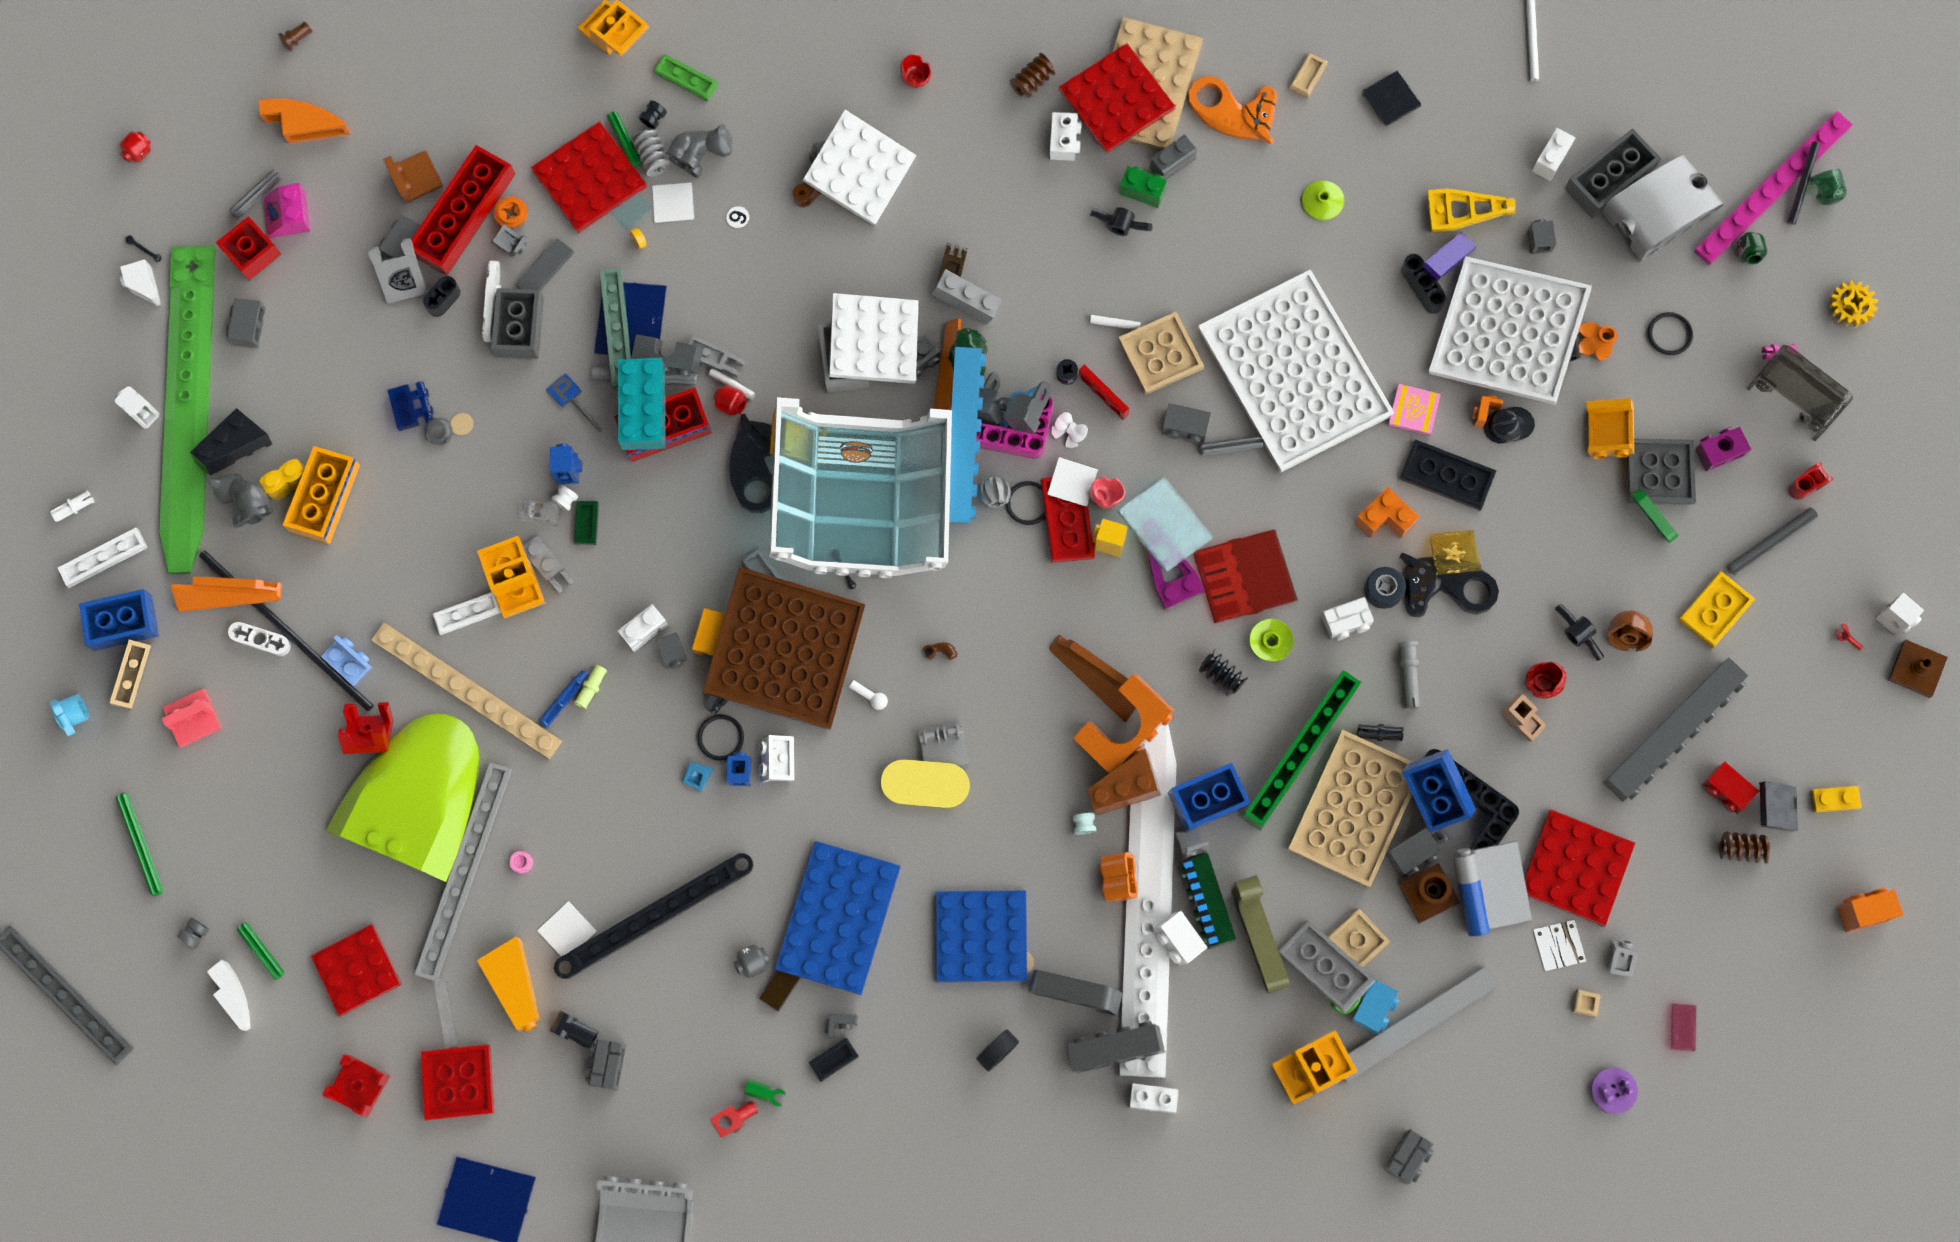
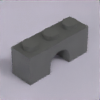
[631,334,703,376]

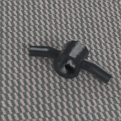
[1090,207,1153,236]
[1555,604,1604,661]

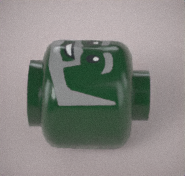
[1737,232,1767,265]

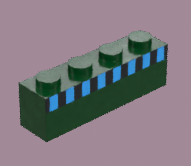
[1179,853,1236,949]

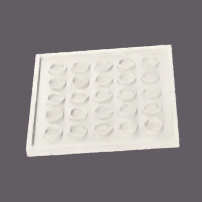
[1429,256,1592,405]

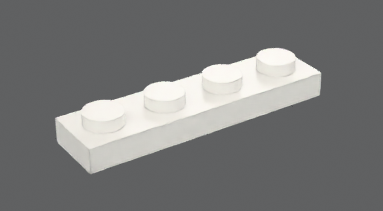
[58,527,148,588]

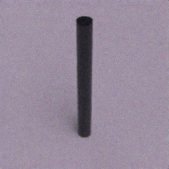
[1787,142,1820,225]

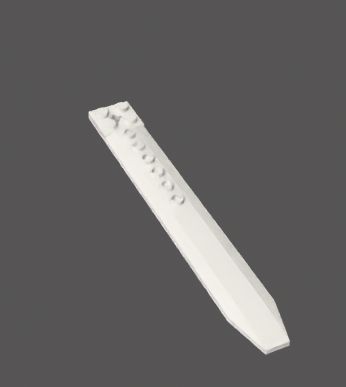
[1119,724,1176,1078]

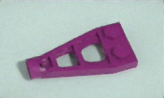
[1139,519,1205,610]

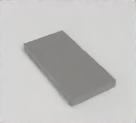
[1279,920,1375,1014]

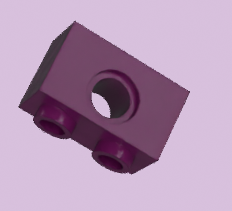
[1695,427,1751,472]

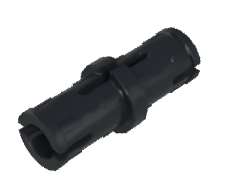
[1357,724,1404,742]

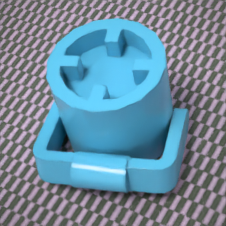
[49,694,90,736]

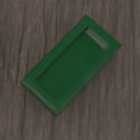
[574,501,599,545]

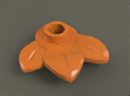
[1579,322,1617,361]

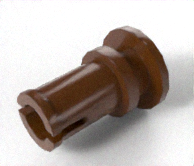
[278,21,312,52]

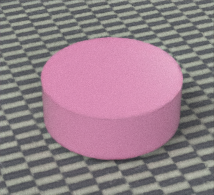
[509,851,533,874]

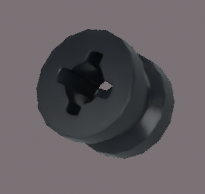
[1057,359,1078,385]

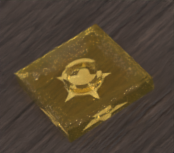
[1429,530,1481,575]

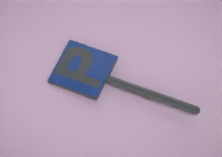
[546,373,602,432]

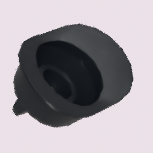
[1484,407,1535,444]

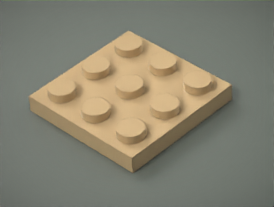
[1118,312,1204,395]

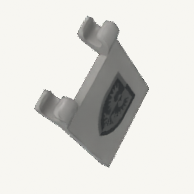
[368,238,428,304]

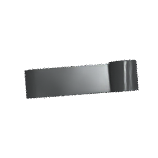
[1028,970,1123,1016]

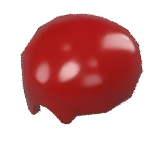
[900,54,932,88]

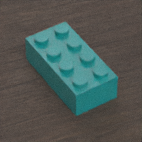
[618,358,666,450]

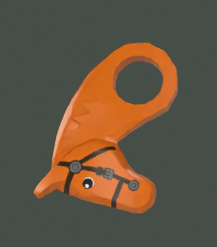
[1188,76,1277,145]

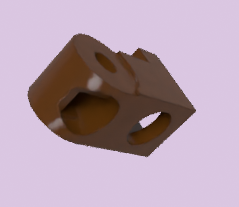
[793,168,821,208]

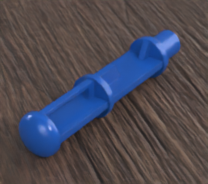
[538,670,589,728]

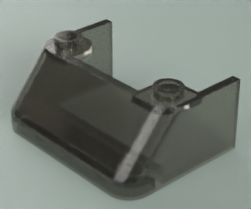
[1746,345,1853,441]

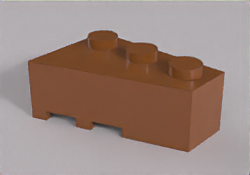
[1088,748,1161,815]

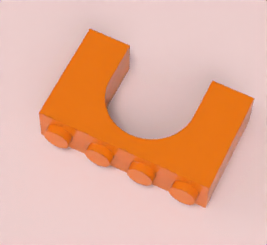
[1073,673,1175,774]

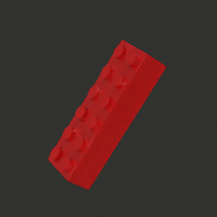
[411,145,516,276]

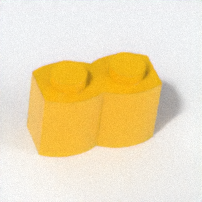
[259,459,305,500]

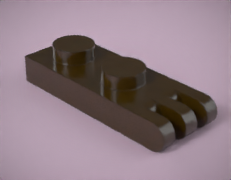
[933,243,968,297]

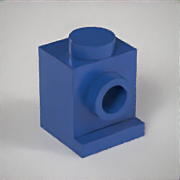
[727,752,752,786]

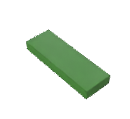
[654,54,718,101]

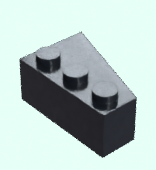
[190,408,272,476]

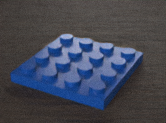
[936,891,1027,982]

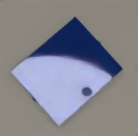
[594,282,667,357]
[437,1157,536,1242]

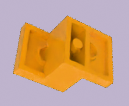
[578,0,649,57]
[477,536,545,619]
[1271,1030,1358,1105]

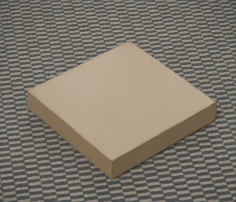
[1328,908,1390,968]

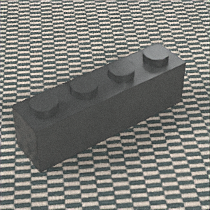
[1067,1021,1165,1073]

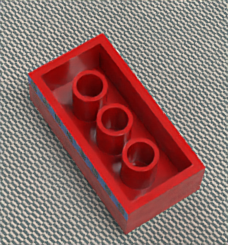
[614,387,712,462]

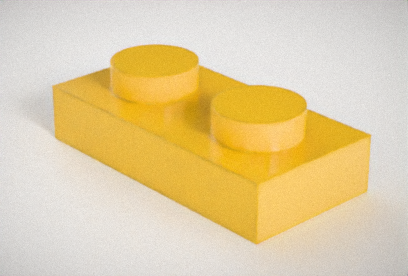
[1811,786,1861,813]

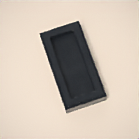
[808,1037,859,1082]

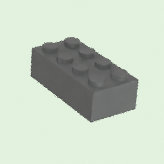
[1565,128,1661,218]

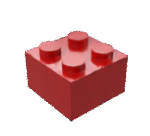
[215,216,282,281]

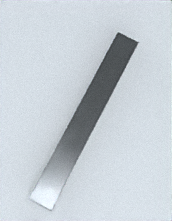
[0,926,134,1065]

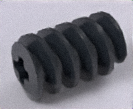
[1199,649,1248,696]

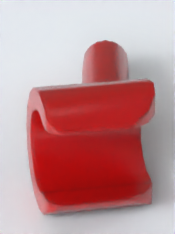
[1835,624,1863,651]

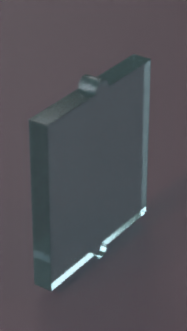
[610,192,653,230]

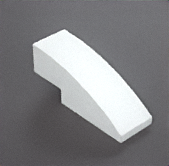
[207,960,250,1031]

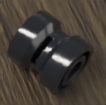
[638,100,667,130]

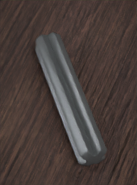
[229,170,281,219]
[1200,435,1264,456]

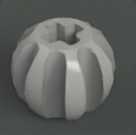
[979,477,1011,508]

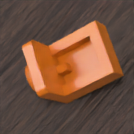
[1472,395,1503,428]

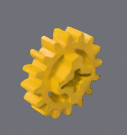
[1829,280,1878,328]

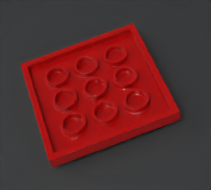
[1059,43,1176,154]
[531,121,647,233]
[1524,809,1635,927]

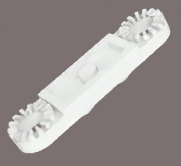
[482,261,502,342]

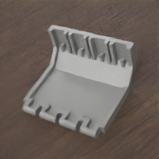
[596,1176,693,1242]

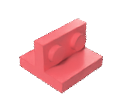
[162,689,222,747]

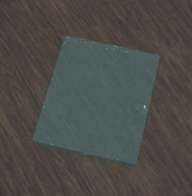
[1117,477,1213,573]

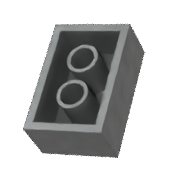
[491,288,544,359]

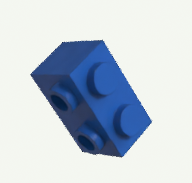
[550,444,582,485]

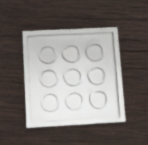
[802,110,916,226]
[829,293,918,384]

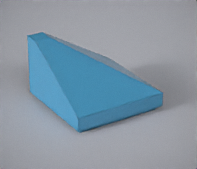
[682,762,714,792]

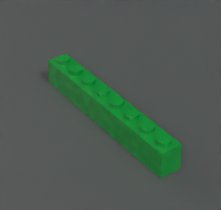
[1242,670,1362,831]

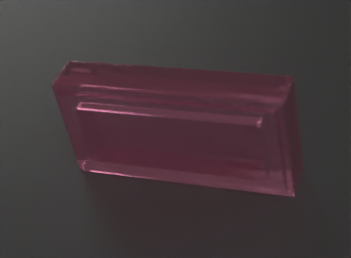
[1671,1003,1697,1052]

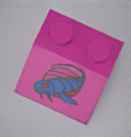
[264,183,311,238]

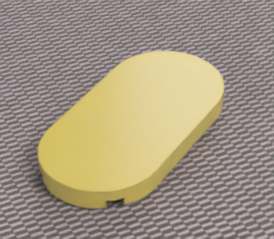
[881,759,970,808]

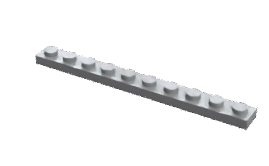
[414,762,512,982]

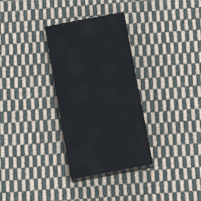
[1399,439,1497,511]

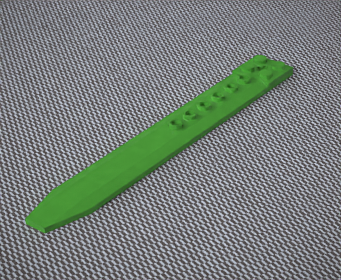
[159,246,216,574]

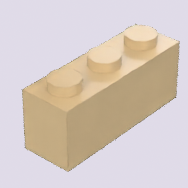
[109,640,151,711]

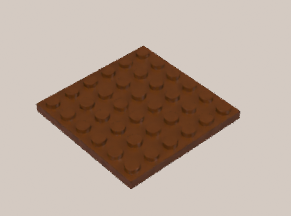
[702,567,865,730]

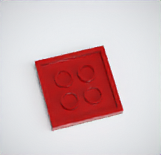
[311,924,402,1016]
[421,1044,495,1121]

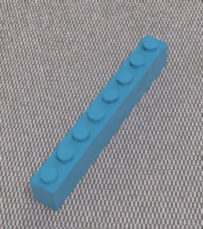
[949,347,986,523]

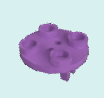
[1591,1067,1638,1114]

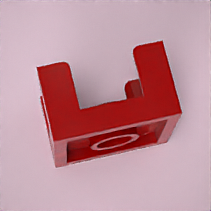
[338,702,394,754]
[322,1054,390,1117]

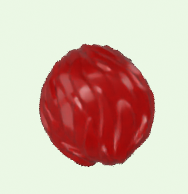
[1525,661,1567,699]

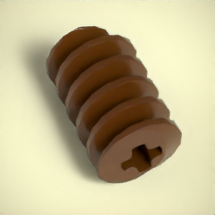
[1009,52,1056,98]
[1719,831,1770,864]

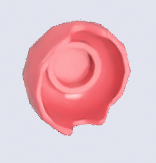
[1090,476,1125,509]

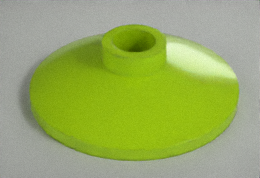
[1302,180,1344,220]
[1250,619,1294,662]

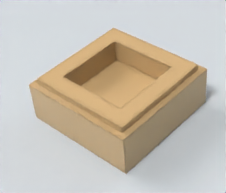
[1573,989,1601,1017]

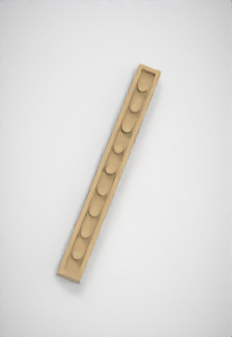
[371,623,562,760]

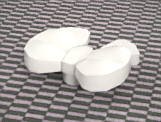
[1052,412,1088,448]

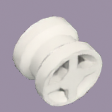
[551,485,578,511]

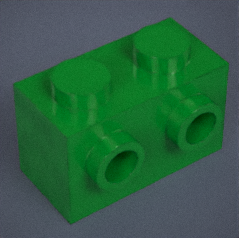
[1119,166,1167,208]

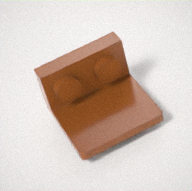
[383,151,443,204]

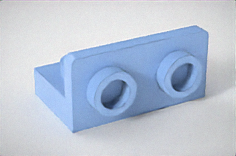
[321,635,372,686]

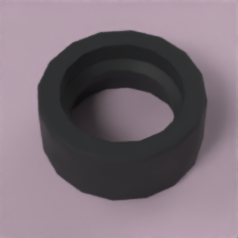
[976,1029,1019,1072]

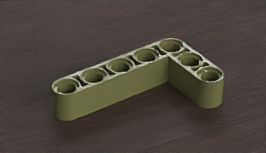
[1231,875,1290,993]

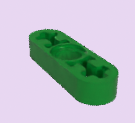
[1631,488,1678,543]

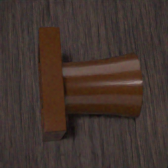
[1398,863,1460,924]

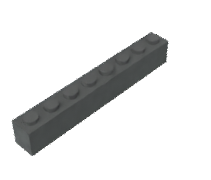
[1603,657,1749,802]

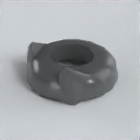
[425,418,453,445]

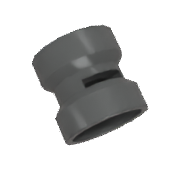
[177,918,209,949]

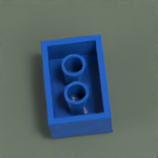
[79,589,159,651]
[1402,749,1476,832]
[1167,763,1250,833]

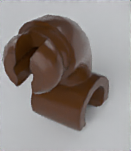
[923,642,958,660]

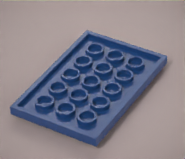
[775,841,901,996]

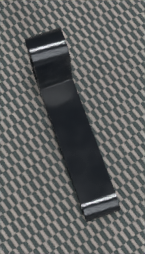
[1423,749,1519,851]

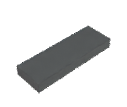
[516,238,574,290]

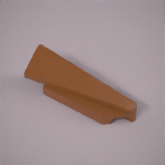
[1049,635,1137,722]

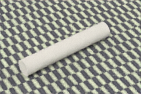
[1090,315,1141,330]
[709,368,755,400]

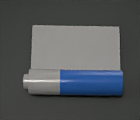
[1453,841,1532,936]

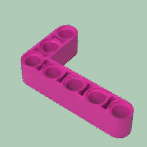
[941,394,1053,459]

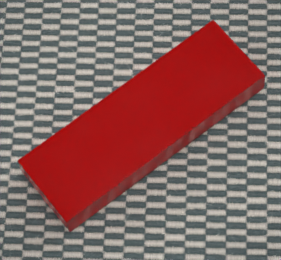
[1079,364,1130,420]

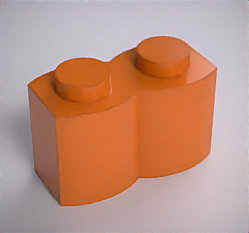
[1099,852,1138,902]

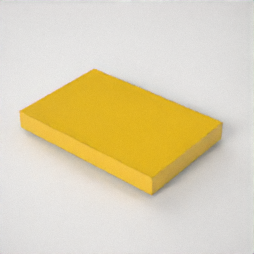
[1678,571,1755,648]

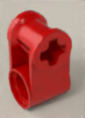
[1789,462,1833,500]

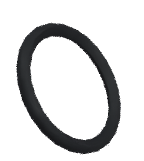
[1648,312,1693,355]
[1006,481,1045,525]
[698,715,744,761]

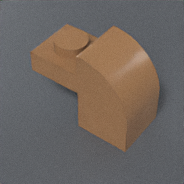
[1501,694,1547,741]

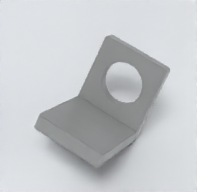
[1176,829,1209,860]

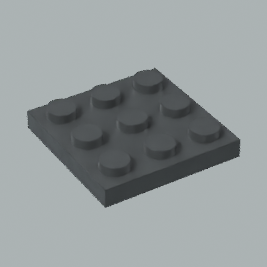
[1627,439,1696,505]

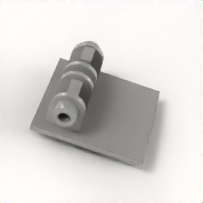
[918,721,969,766]

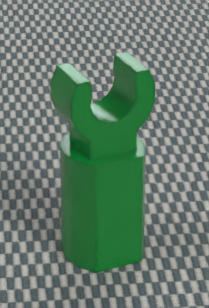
[744,1079,786,1107]

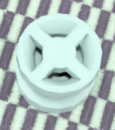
[1073,813,1096,835]

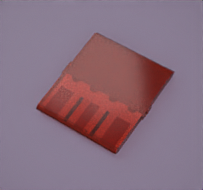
[1193,530,1298,623]

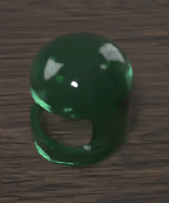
[1809,169,1847,206]

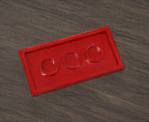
[1040,477,1095,563]

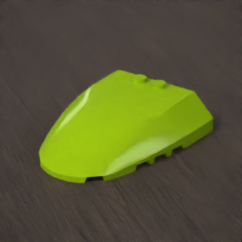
[326,714,480,883]

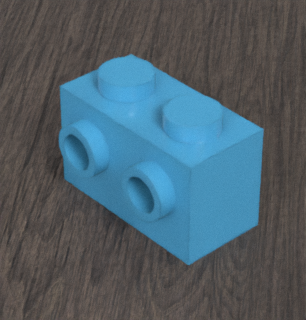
[1352,980,1400,1035]

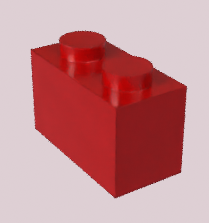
[1702,761,1759,814]

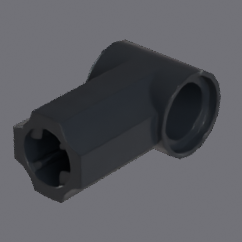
[550,1010,599,1049]

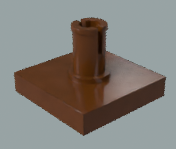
[1888,639,1948,698]

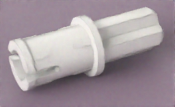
[50,490,95,522]

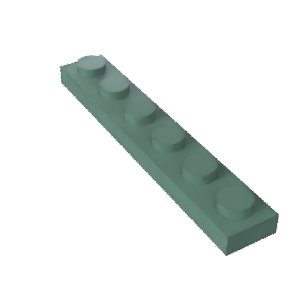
[600,267,631,389]

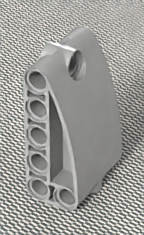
[1602,155,1724,262]

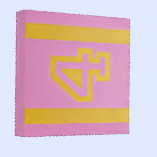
[1388,384,1441,436]

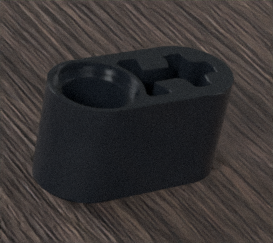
[423,276,461,317]

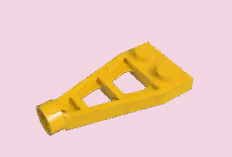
[1427,189,1515,233]

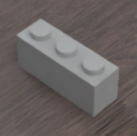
[931,269,1002,325]

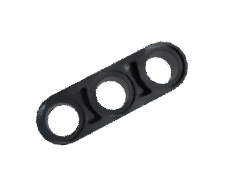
[1401,254,1446,314]

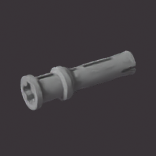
[1398,641,1420,709]

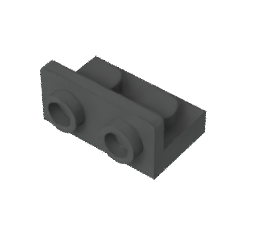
[916,336,941,379]

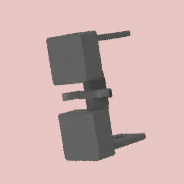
[978,372,1051,434]

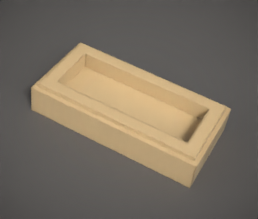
[1290,53,1328,98]

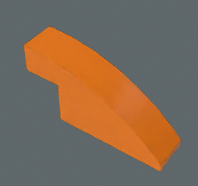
[259,98,350,143]

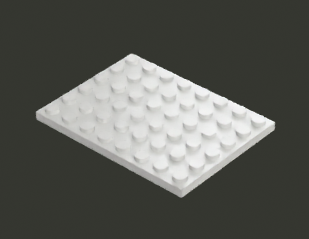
[1198,270,1394,473]

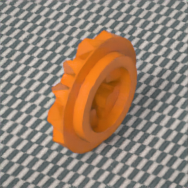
[494,196,528,229]

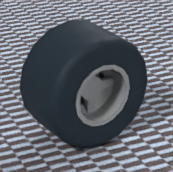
[1364,567,1406,609]

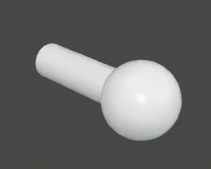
[849,680,888,710]

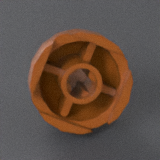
[1607,610,1653,652]

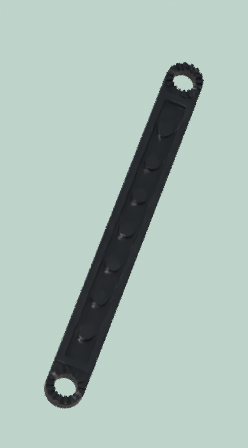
[553,853,754,979]

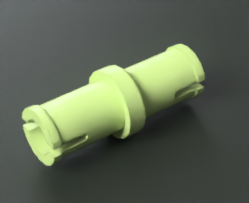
[574,665,608,710]

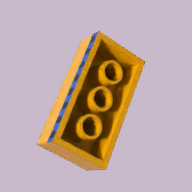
[283,446,360,544]

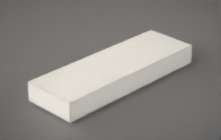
[433,592,501,635]

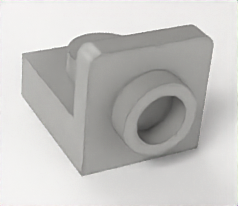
[1608,939,1638,977]

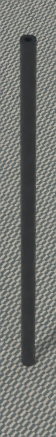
[199,551,374,711]

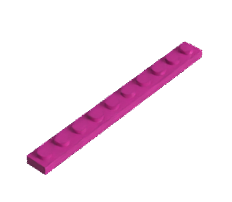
[1694,111,1853,266]

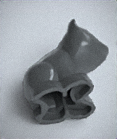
[666,124,732,178]
[209,474,273,528]

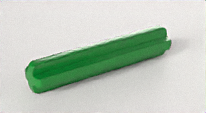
[607,111,642,167]
[237,923,284,980]

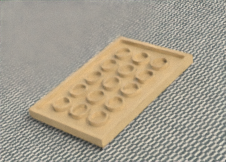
[1113,17,1203,150]
[1288,730,1412,888]

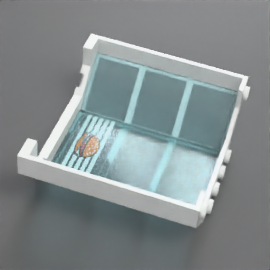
[769,397,952,578]

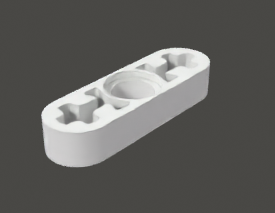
[228,622,291,656]

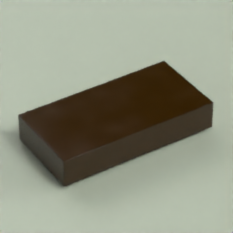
[759,971,801,1012]

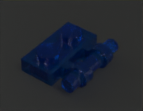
[387,381,434,431]

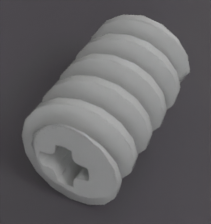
[631,130,670,177]

